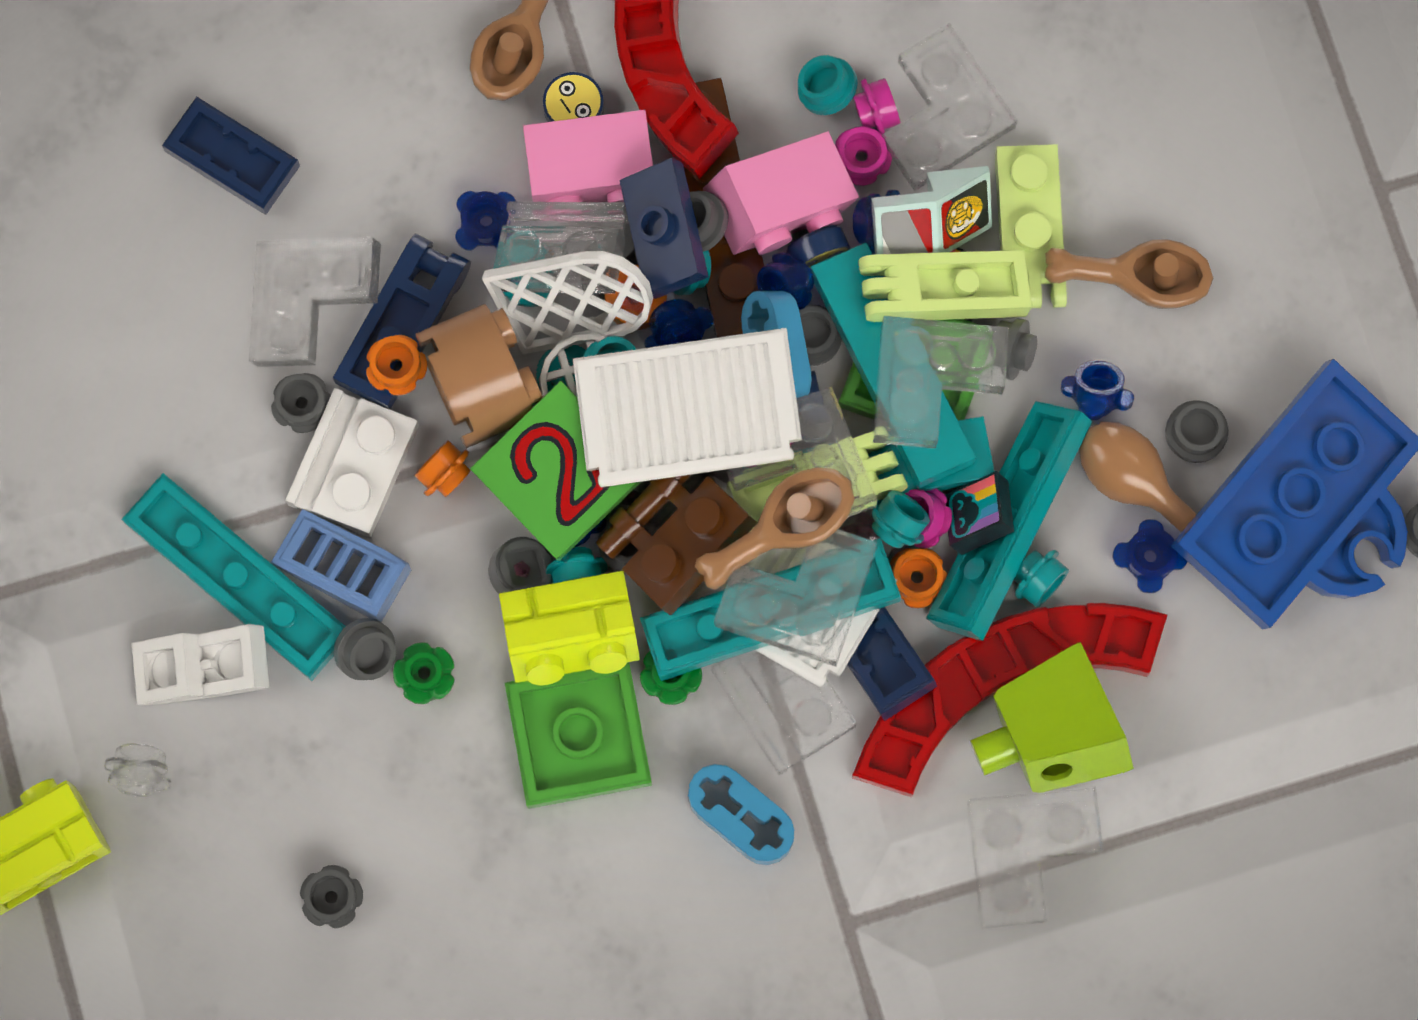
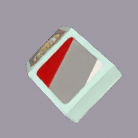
[871,166,992,254]

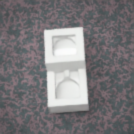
[131,624,270,706]

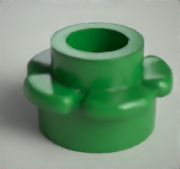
[393,642,455,704]
[640,650,702,705]

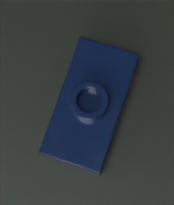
[162,96,300,215]
[619,158,709,299]
[847,607,938,721]

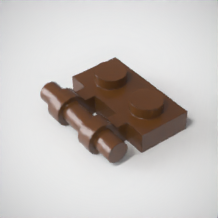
[595,474,757,615]

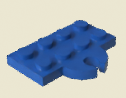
[1170,359,1418,630]

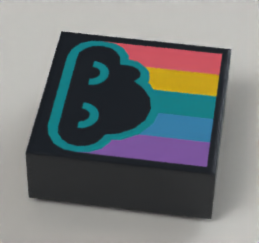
[945,471,1014,555]

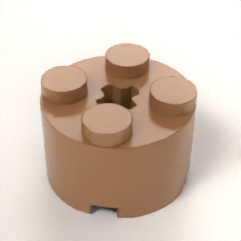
[415,304,542,449]

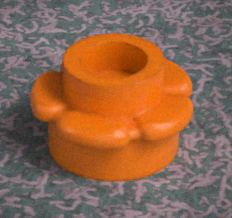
[366,335,428,396]
[414,440,471,497]
[890,548,948,609]

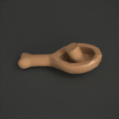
[470,0,549,101]
[1045,239,1214,309]
[1079,421,1197,532]
[695,467,855,590]

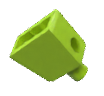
[970,642,1134,793]

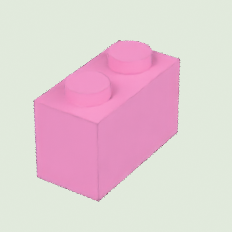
[523,110,653,219]
[703,131,859,255]

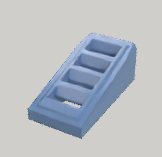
[271,509,412,622]

